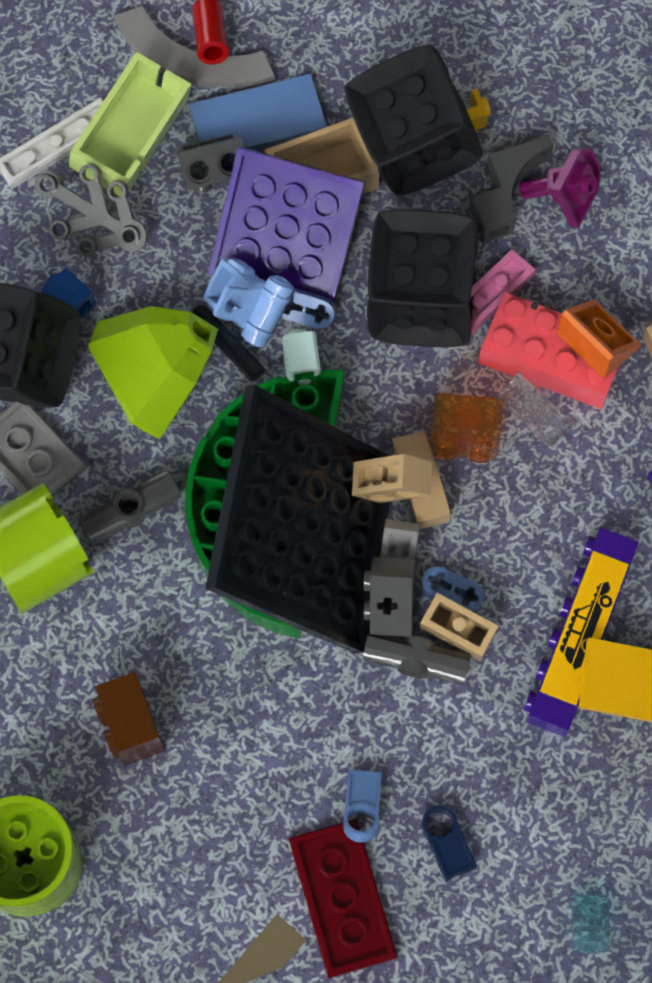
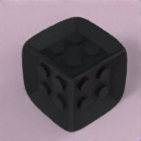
[344,45,483,195]
[367,209,478,348]
[0,283,81,408]

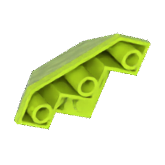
[88,306,218,439]

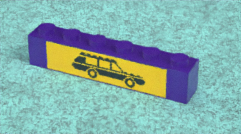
[523,527,639,737]

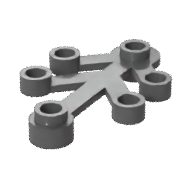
[35,163,148,257]

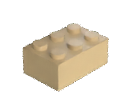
[265,118,379,194]

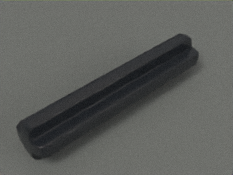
[192,305,265,381]

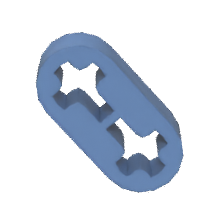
[281,288,337,329]
[421,567,484,613]

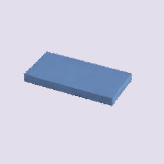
[189,73,327,159]

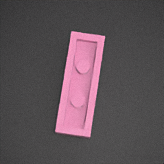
[470,249,536,337]

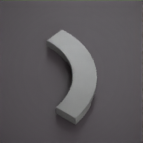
[114,6,275,89]

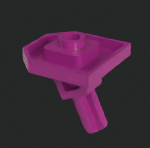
[519,147,601,229]

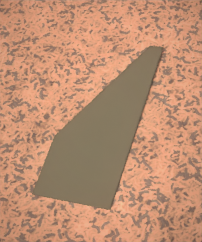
[218,914,307,983]

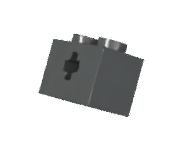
[364,557,415,637]

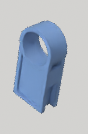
[343,769,382,843]

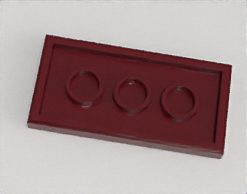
[288,818,398,979]

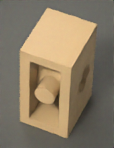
[420,593,499,662]

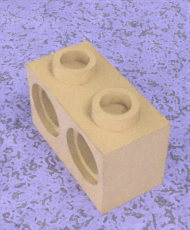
[352,454,432,503]

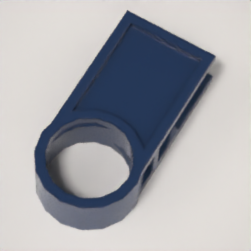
[421,806,477,882]

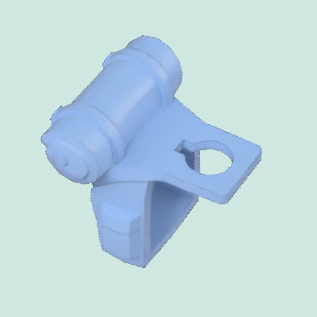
[203,258,294,347]

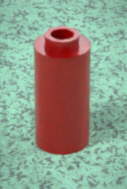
[192,0,229,65]

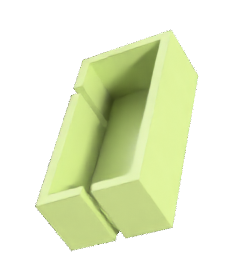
[69,52,191,197]

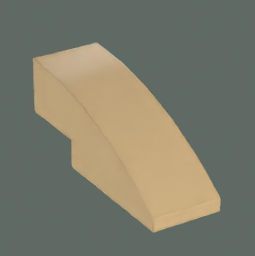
[392,431,451,529]

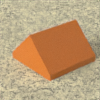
[557,299,642,379]

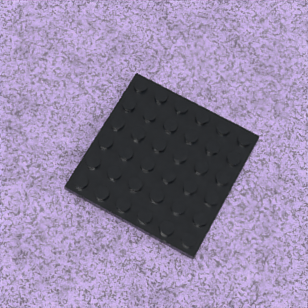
[205,385,390,653]

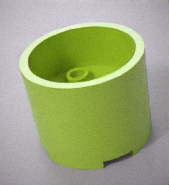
[0,483,94,614]
[0,795,83,917]

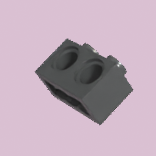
[176,132,244,193]

